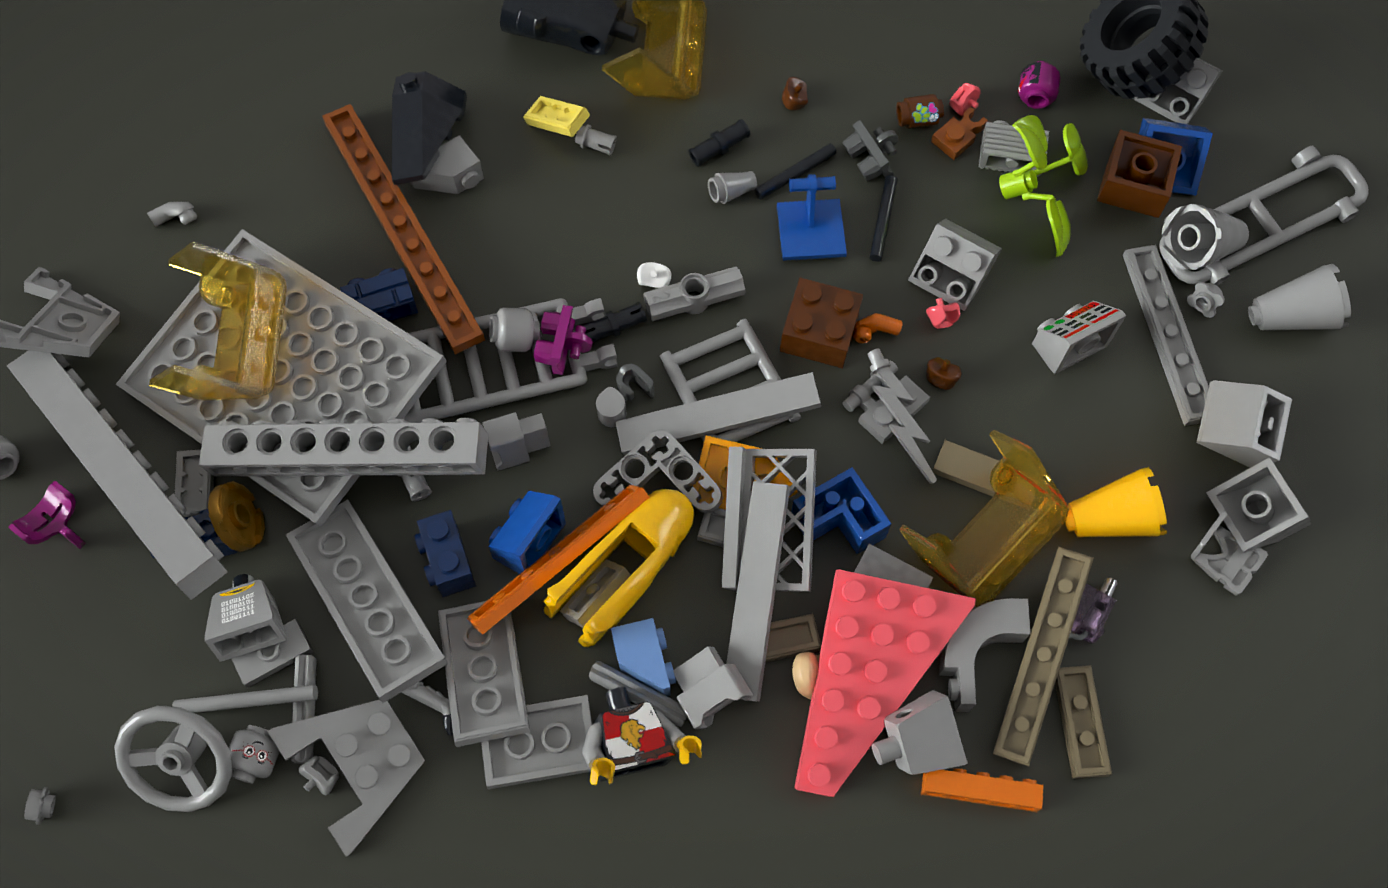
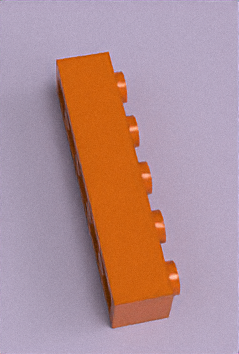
[921,768,1043,812]

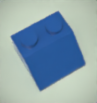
[1139,118,1213,195]
[489,491,566,574]

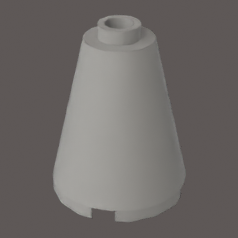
[1161,204,1249,270]
[1248,264,1351,330]

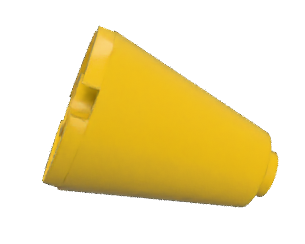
[1063,467,1167,537]

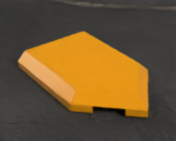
[693,435,798,510]

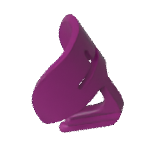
[8,481,86,549]

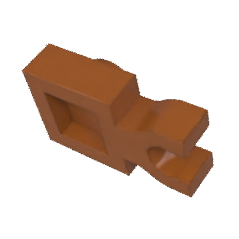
[931,107,988,160]

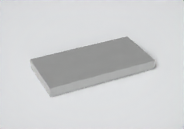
[438,601,530,747]

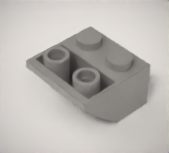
[1134,58,1222,124]
[908,219,1002,311]
[1196,380,1292,468]

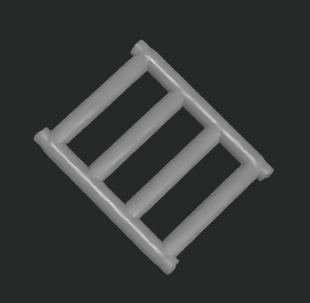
[660,319,801,442]

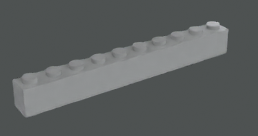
[7,350,228,600]

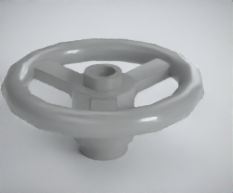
[114,706,233,812]

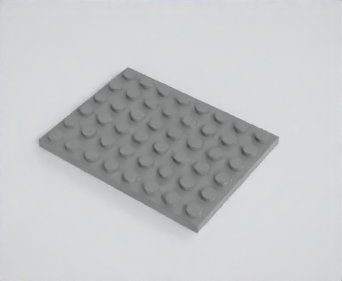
[116,229,447,527]

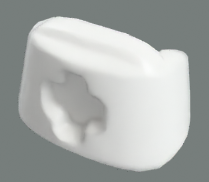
[637,262,672,288]

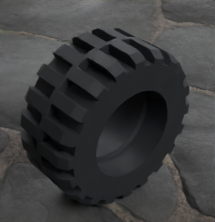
[1080,0,1209,99]

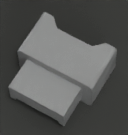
[482,412,550,471]
[673,646,754,730]

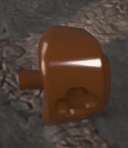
[782,77,808,110]
[926,357,962,390]

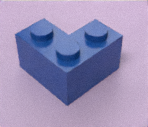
[791,467,892,554]

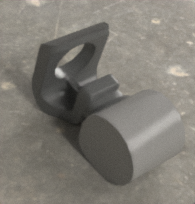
[596,364,654,427]

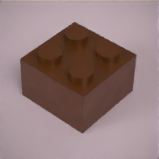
[780,277,864,369]

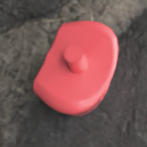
[949,83,981,117]
[926,298,960,329]

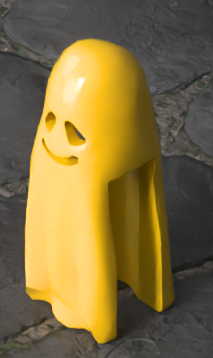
[543,489,694,648]

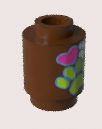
[896,94,944,129]

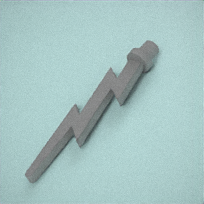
[867,348,937,484]

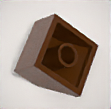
[1097,129,1182,218]

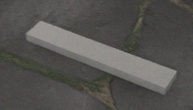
[1122,244,1209,426]
[615,372,821,456]
[726,481,790,702]

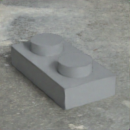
[560,559,631,628]

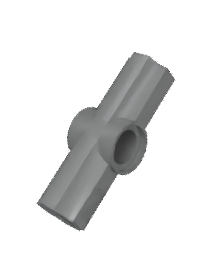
[644,266,745,321]

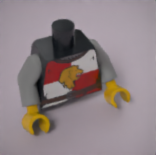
[582,687,702,785]

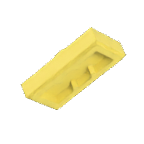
[523,96,590,137]

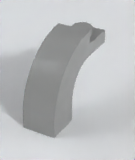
[939,598,1030,712]

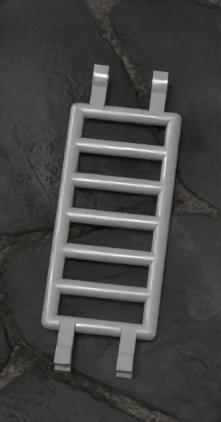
[403,298,618,423]

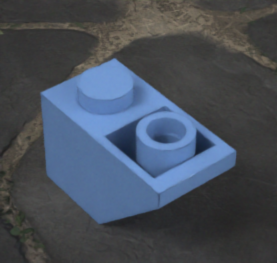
[611,618,676,696]

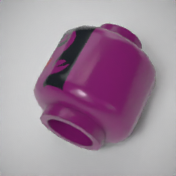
[1018,61,1061,109]

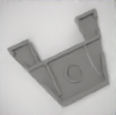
[0,267,120,357]
[268,699,425,857]

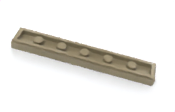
[993,547,1094,767]

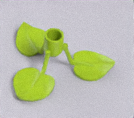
[999,115,1088,257]

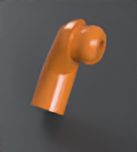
[854,313,902,343]

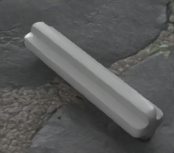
[291,655,317,764]
[589,661,687,727]

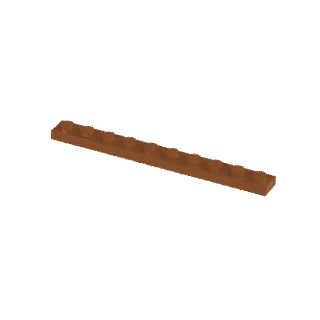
[322,104,485,354]

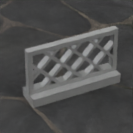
[722,447,817,592]

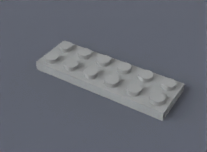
[286,499,448,703]

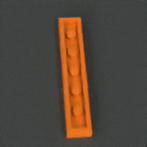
[467,485,650,634]

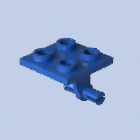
[777,174,847,261]

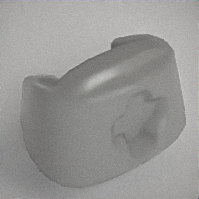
[299,756,340,795]

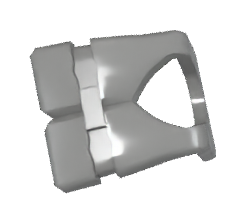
[1191,511,1268,596]

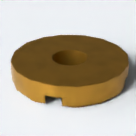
[208,481,265,552]

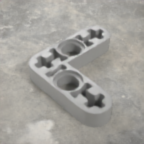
[593,430,723,513]

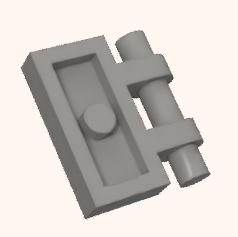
[842,360,930,444]

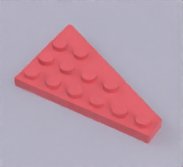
[795,569,976,797]

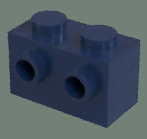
[414,510,476,598]

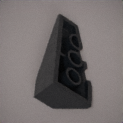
[392,71,467,185]

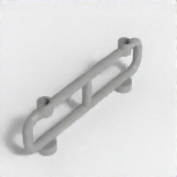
[1159,145,1369,286]

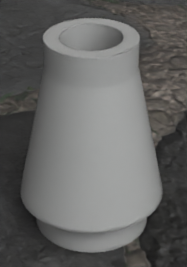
[708,171,757,204]

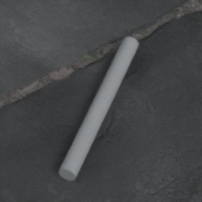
[172,685,318,713]

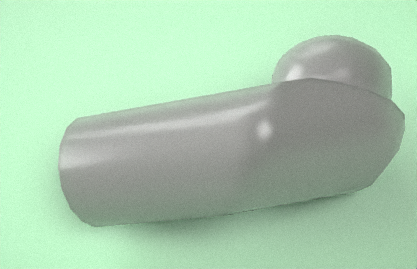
[147,202,197,227]

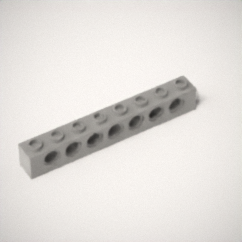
[199,418,488,476]

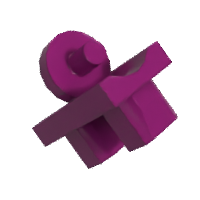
[534,305,593,375]

